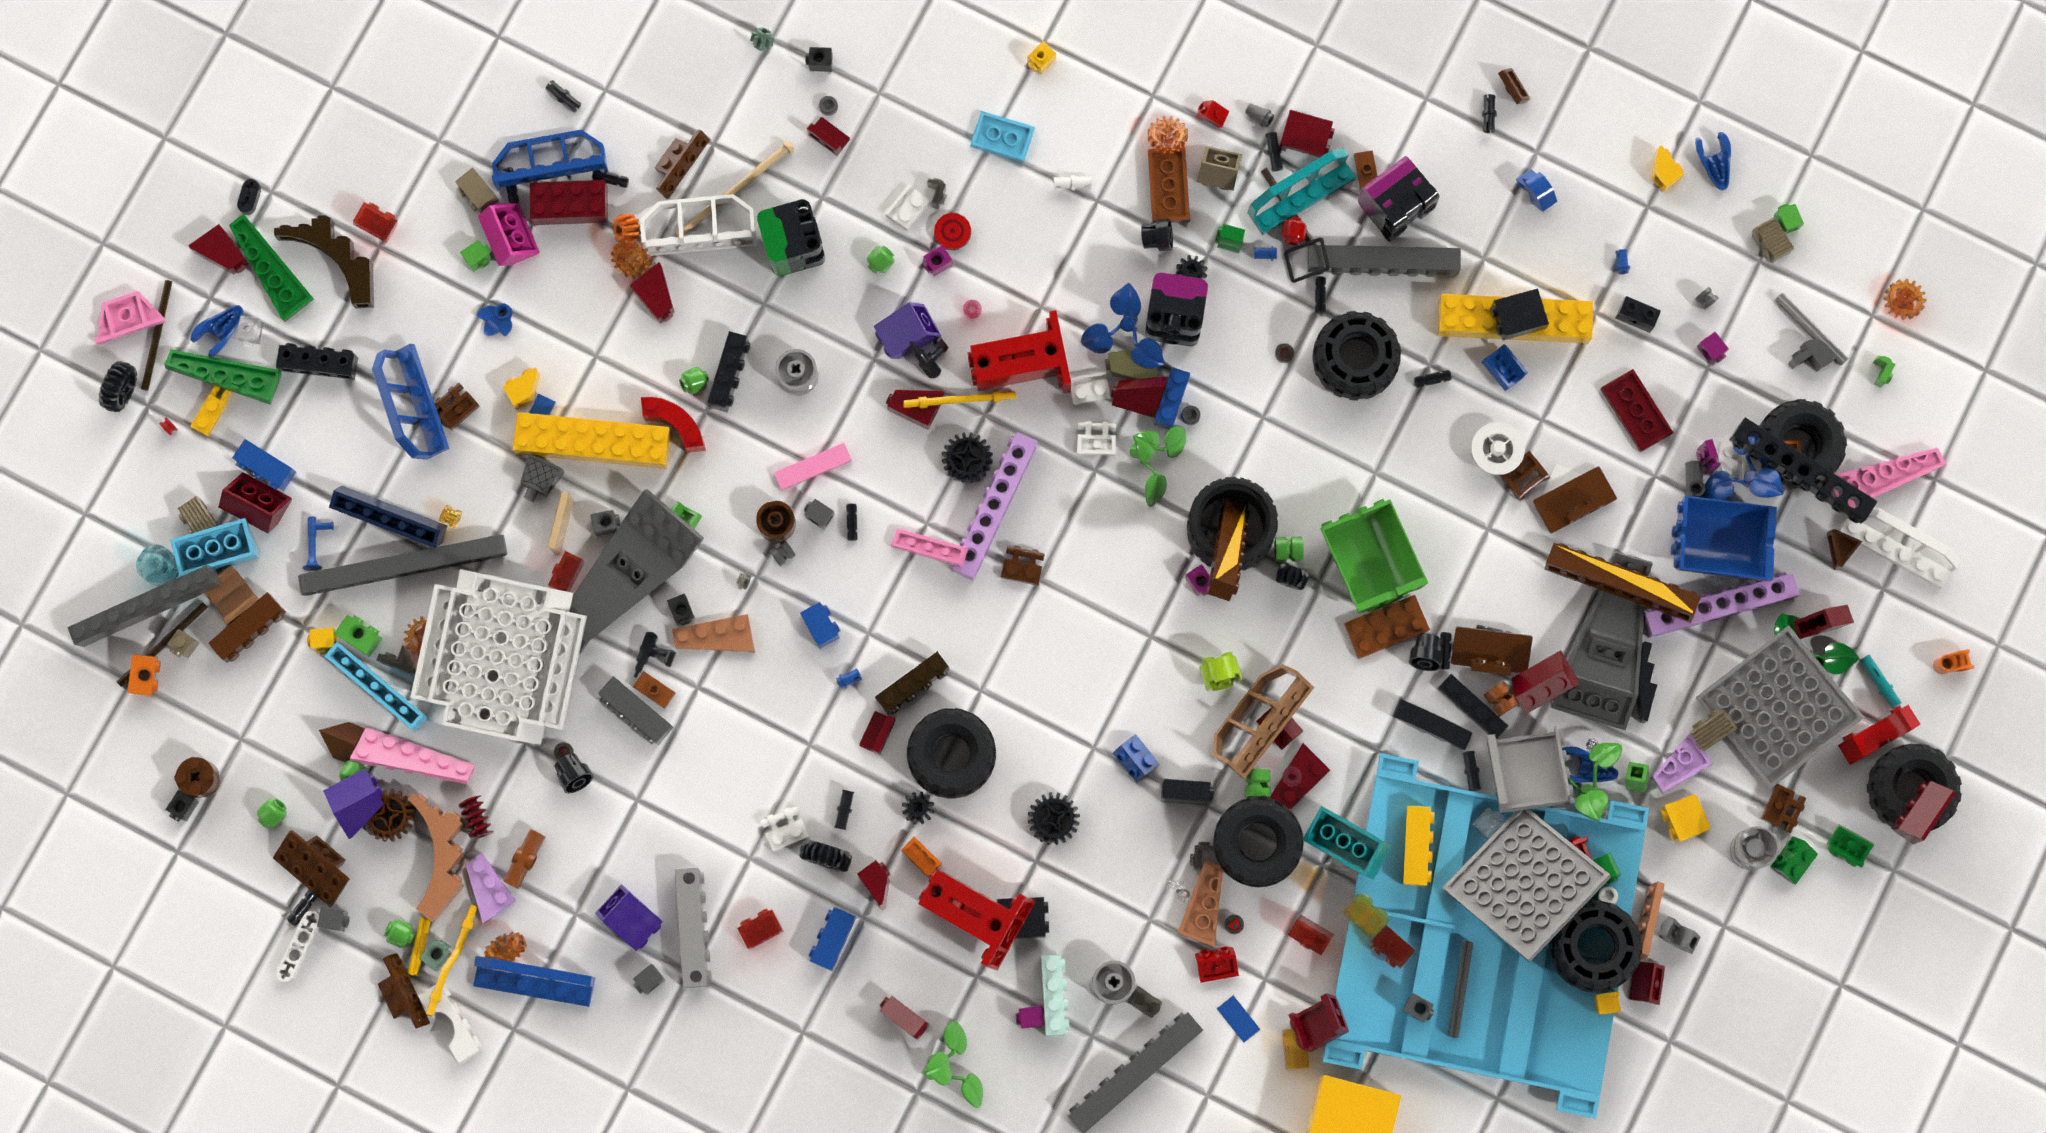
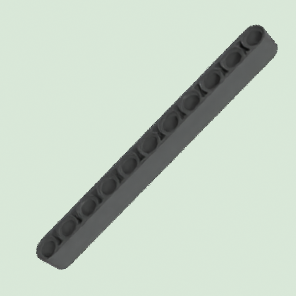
[298,535,507,596]

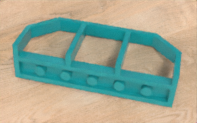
[1247,148,1356,236]

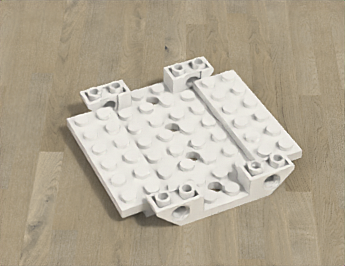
[410,569,587,745]

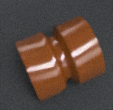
[1484,681,1519,717]

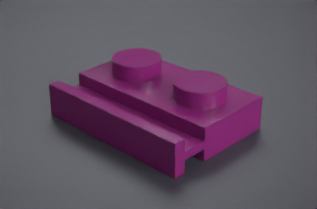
[1696,439,1721,475]

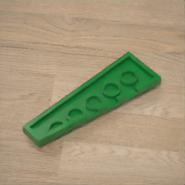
[229,214,314,322]
[164,349,282,405]

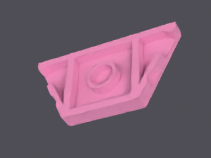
[95,291,166,345]

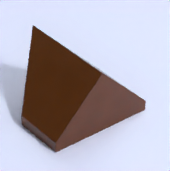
[1827,529,1863,570]
[319,722,365,762]

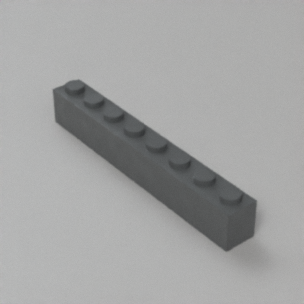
[1308,245,1461,277]
[67,565,222,647]
[1068,1012,1203,1133]

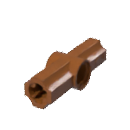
[503,829,546,889]

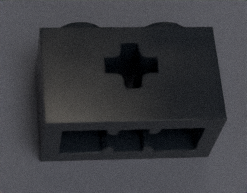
[1615,296,1661,333]

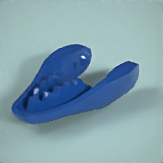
[1695,132,1731,190]
[190,305,243,357]
[1562,746,1619,783]

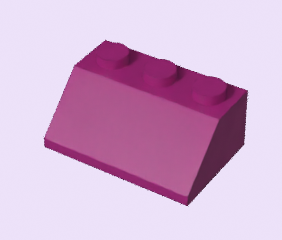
[478,203,540,266]

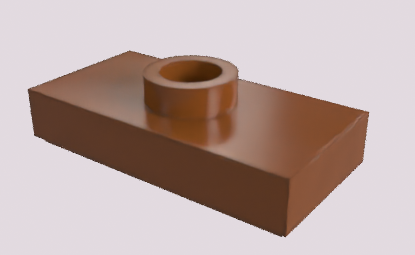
[1354,150,1377,190]
[633,671,676,709]

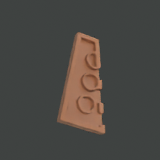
[672,614,755,653]
[1178,860,1223,947]
[1637,881,1665,960]

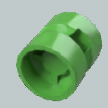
[1274,536,1304,562]
[1245,769,1271,798]

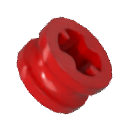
[159,417,178,436]

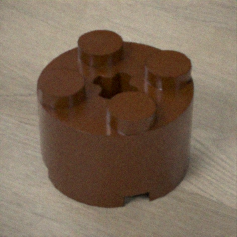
[756,501,796,543]
[174,757,220,798]

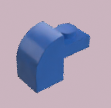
[1516,169,1558,212]

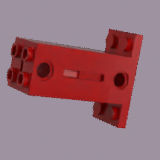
[967,310,1071,393]
[918,870,1036,971]

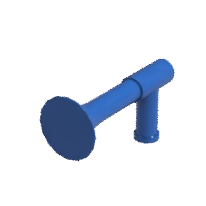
[302,516,334,571]

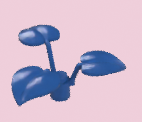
[1081,283,1165,368]
[1703,437,1784,500]

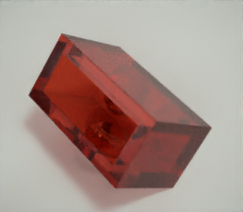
[353,202,398,243]
[548,551,584,592]
[737,909,784,950]
[1288,914,1335,956]
[1369,924,1416,969]

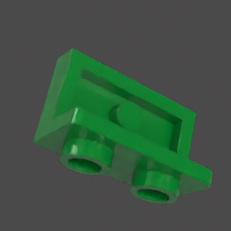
[1827,824,1874,868]
[1771,836,1818,885]

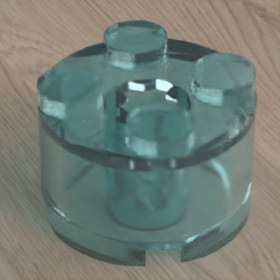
[136,545,179,587]

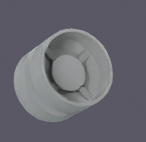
[1730,826,1779,870]

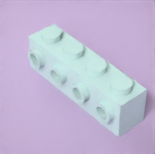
[1041,955,1069,1036]

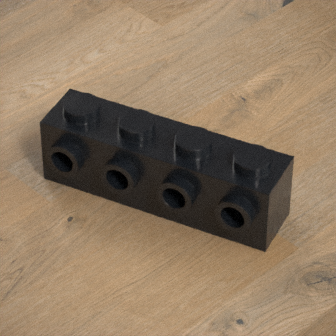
[707,331,751,413]
[276,343,358,380]

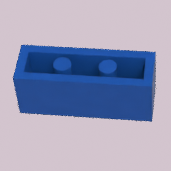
[1154,367,1190,430]
[232,439,296,491]
[809,907,856,971]

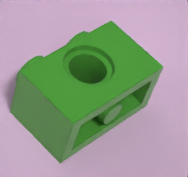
[334,615,382,657]

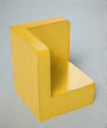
[1594,991,1621,1015]

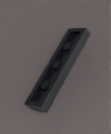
[1437,674,1509,739]

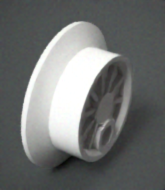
[1471,422,1525,475]

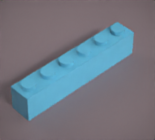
[324,642,428,732]

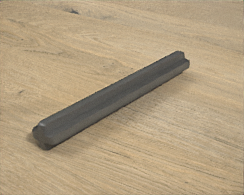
[1448,941,1473,1038]

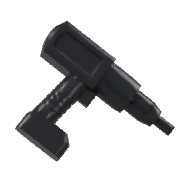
[909,337,949,378]
[634,632,677,678]

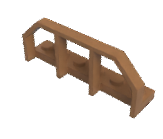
[1212,664,1315,779]

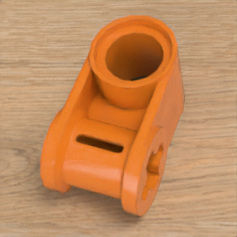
[1933,649,1974,674]

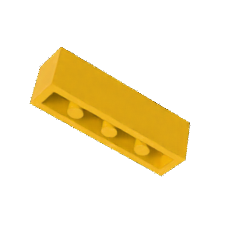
[1403,806,1434,887]

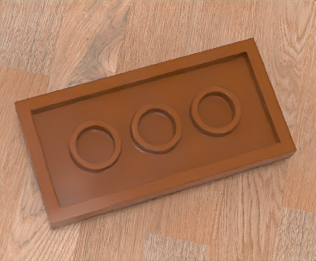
[1148,147,1190,223]
[1344,595,1430,659]

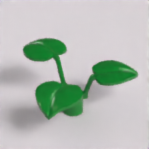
[1774,613,1860,674]

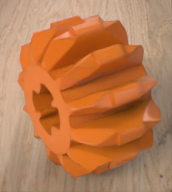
[612,213,641,246]

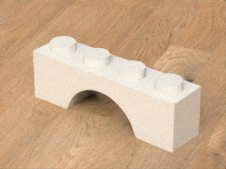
[418,985,482,1063]

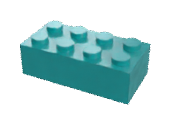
[1303,806,1392,880]

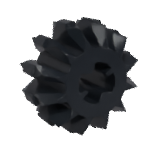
[1176,255,1208,279]
[1276,564,1309,590]
[902,792,934,825]

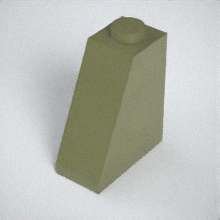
[1105,349,1158,380]

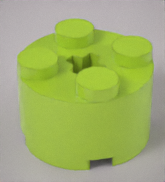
[1199,652,1243,691]

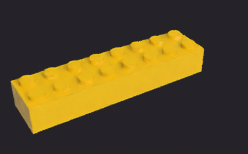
[1437,294,1593,344]
[513,412,672,469]

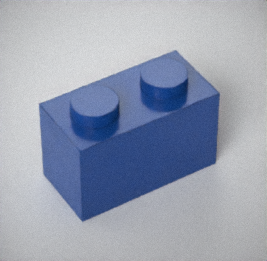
[800,602,840,649]

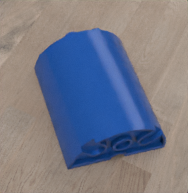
[1670,496,1777,582]

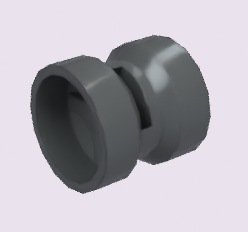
[770,540,796,566]

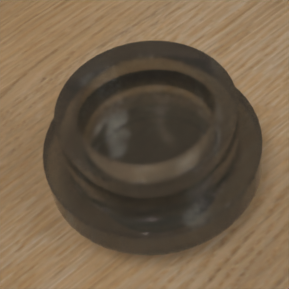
[736,571,752,590]

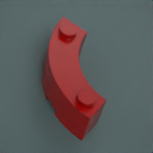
[641,397,706,453]
[1838,705,1921,765]

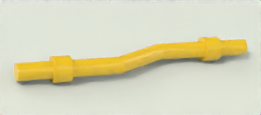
[903,391,1016,408]
[426,905,477,1017]

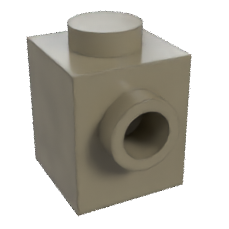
[167,629,199,659]

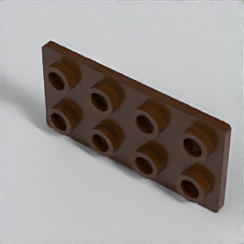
[1533,466,1617,534]
[1451,626,1533,675]
[273,830,350,907]

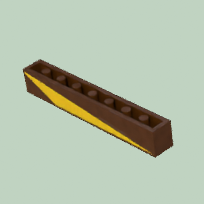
[1207,496,1250,602]
[1544,543,1701,623]

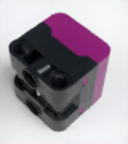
[1358,156,1440,242]
[1145,273,1208,347]

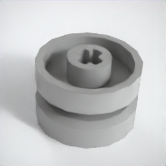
[775,349,819,396]
[1092,960,1136,1005]

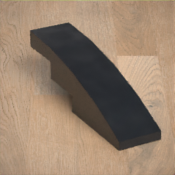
[1637,641,1657,724]
[1392,699,1472,750]

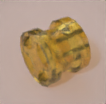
[439,505,462,528]

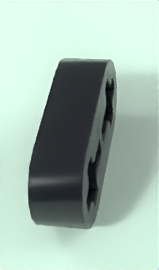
[237,179,261,215]

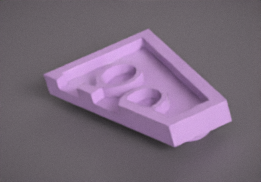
[1652,733,1713,794]
[466,853,516,924]

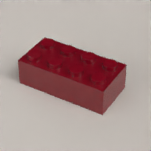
[529,180,608,225]

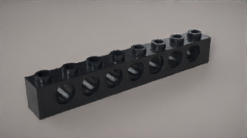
[1729,417,1878,524]

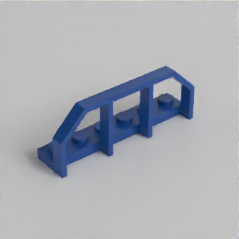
[492,130,608,191]
[372,344,450,460]
[473,956,595,1007]

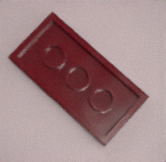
[1600,369,1674,453]

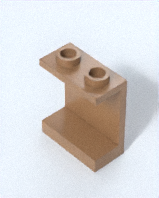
[204,566,258,625]

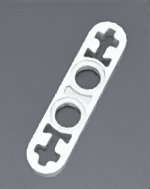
[276,910,320,983]

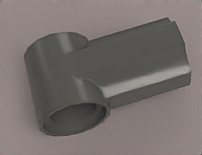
[1685,461,1705,498]

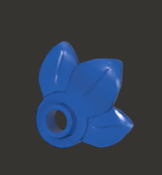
[477,303,513,336]

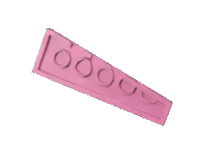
[1831,447,1946,508]
[350,727,475,784]

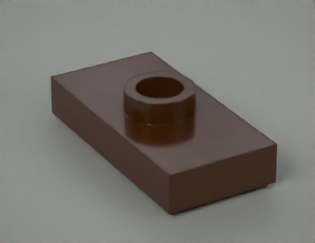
[1498,68,1530,105]

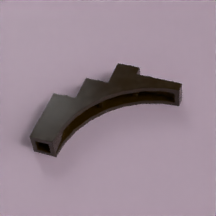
[274,215,374,309]

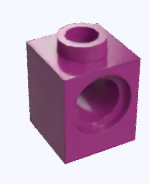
[923,245,953,276]
[1696,331,1729,364]
[1185,564,1210,596]
[1015,1006,1045,1029]

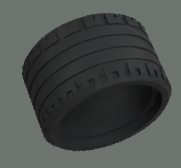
[1187,477,1278,571]

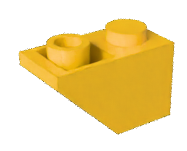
[1652,145,1684,192]
[502,367,540,410]

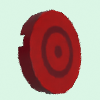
[934,213,971,251]

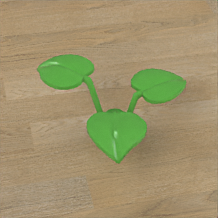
[1130,426,1186,507]
[1565,743,1622,821]
[924,1020,983,1108]

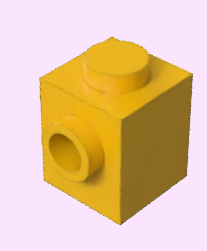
[1027,41,1056,75]
[307,628,338,654]

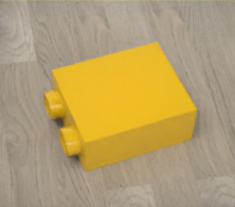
[1306,1075,1401,1133]

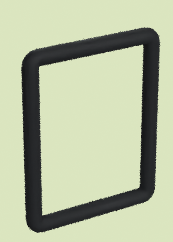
[1284,237,1330,283]

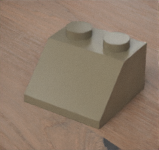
[1197,146,1242,191]

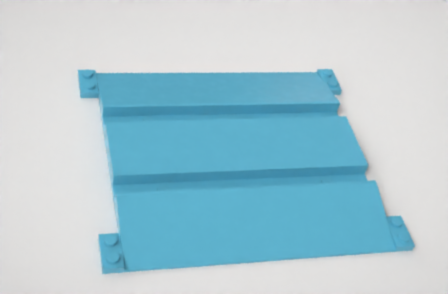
[1322,753,1649,1119]

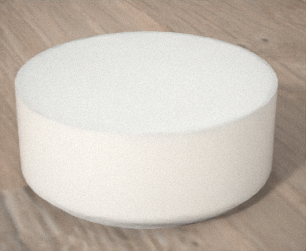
[1598,886,1618,904]

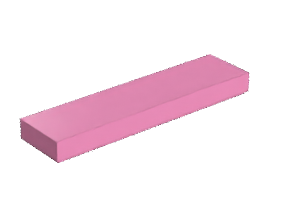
[774,443,852,491]
[891,528,968,567]

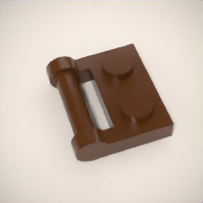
[1499,451,1550,501]

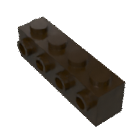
[875,651,949,715]

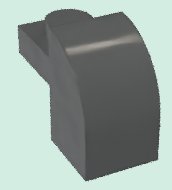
[1788,340,1837,372]
[1659,916,1701,954]

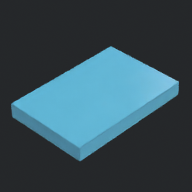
[970,111,1035,163]

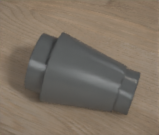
[1245,104,1274,127]

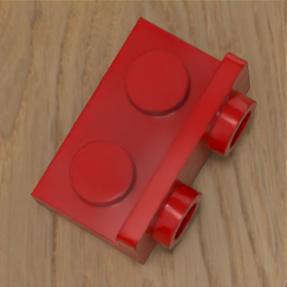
[1195,946,1239,983]

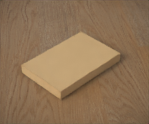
[548,491,574,555]

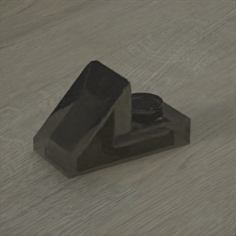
[376,645,416,675]

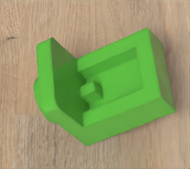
[1873,355,1896,388]
[671,501,702,529]

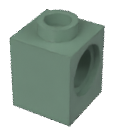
[419,940,452,971]

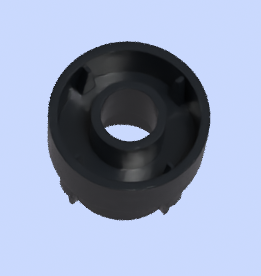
[1141,218,1173,251]
[1409,633,1443,671]
[554,753,594,794]

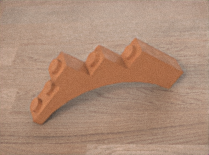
[407,793,465,922]

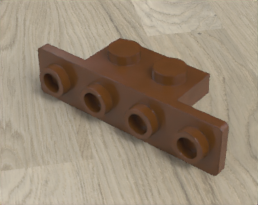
[654,129,710,199]
[378,953,430,1029]

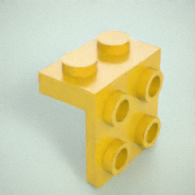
[1660,794,1710,844]

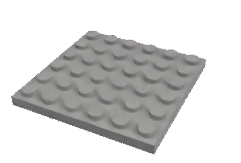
[1696,626,1864,789]
[1442,809,1611,963]

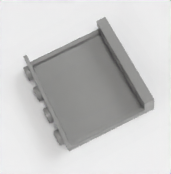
[1487,726,1574,813]

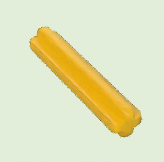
[408,918,431,976]

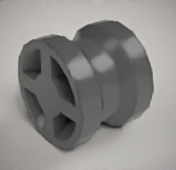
[1695,287,1719,310]

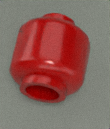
[1281,217,1307,246]

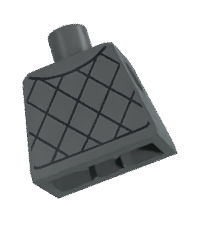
[520,453,565,503]

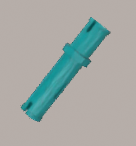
[1859,654,1902,709]

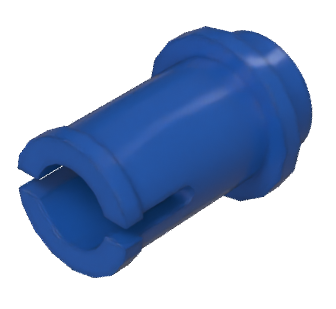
[1254,246,1277,261]
[1615,249,1630,274]
[836,668,862,689]

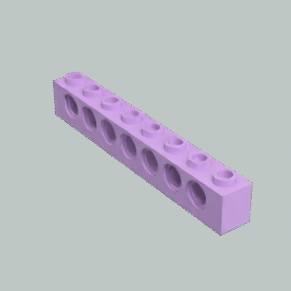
[951,432,1038,581]
[1644,572,1800,638]

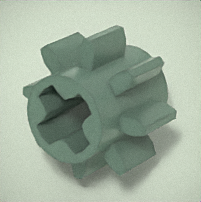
[750,27,775,51]

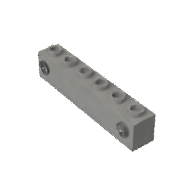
[675,868,712,989]

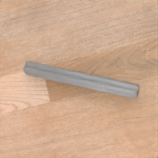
[1775,293,1848,365]

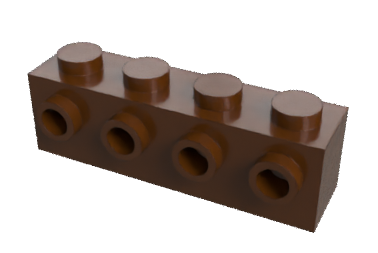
[208,592,286,663]

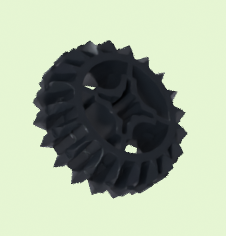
[98,361,137,412]
[942,432,993,484]
[1028,792,1080,845]
[799,840,852,872]

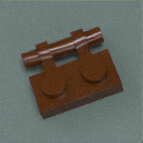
[435,383,480,431]
[1001,546,1045,586]
[1760,784,1807,834]

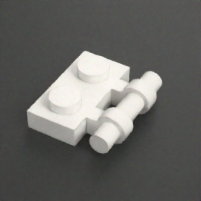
[1077,421,1116,456]
[761,806,809,852]

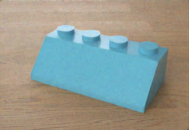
[170,518,260,577]

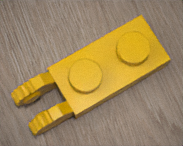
[190,386,232,436]

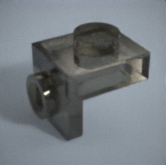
[927,178,947,210]
[1190,842,1214,870]
[1127,986,1162,1018]

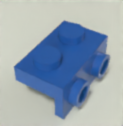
[1481,344,1528,391]
[1113,734,1160,783]

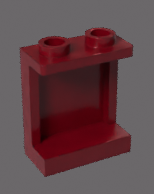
[1279,110,1335,158]
[1288,993,1349,1052]

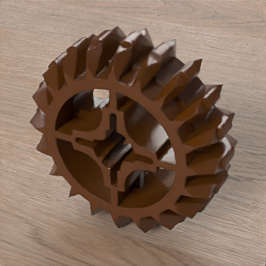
[364,789,415,842]

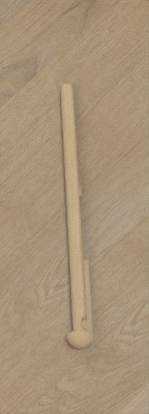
[674,141,794,237]

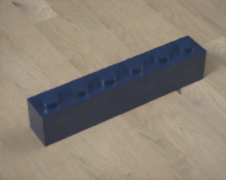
[329,486,448,548]

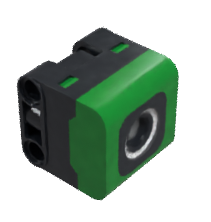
[757,199,825,276]

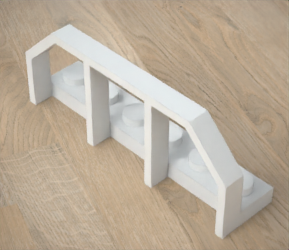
[640,194,758,257]
[1839,505,1961,589]

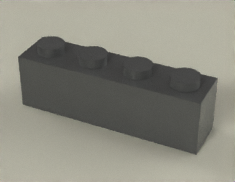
[598,676,674,745]

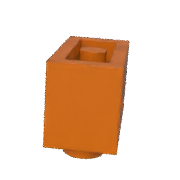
[128,654,161,696]

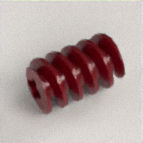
[458,795,494,839]

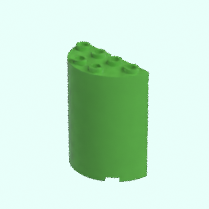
[1320,499,1428,614]

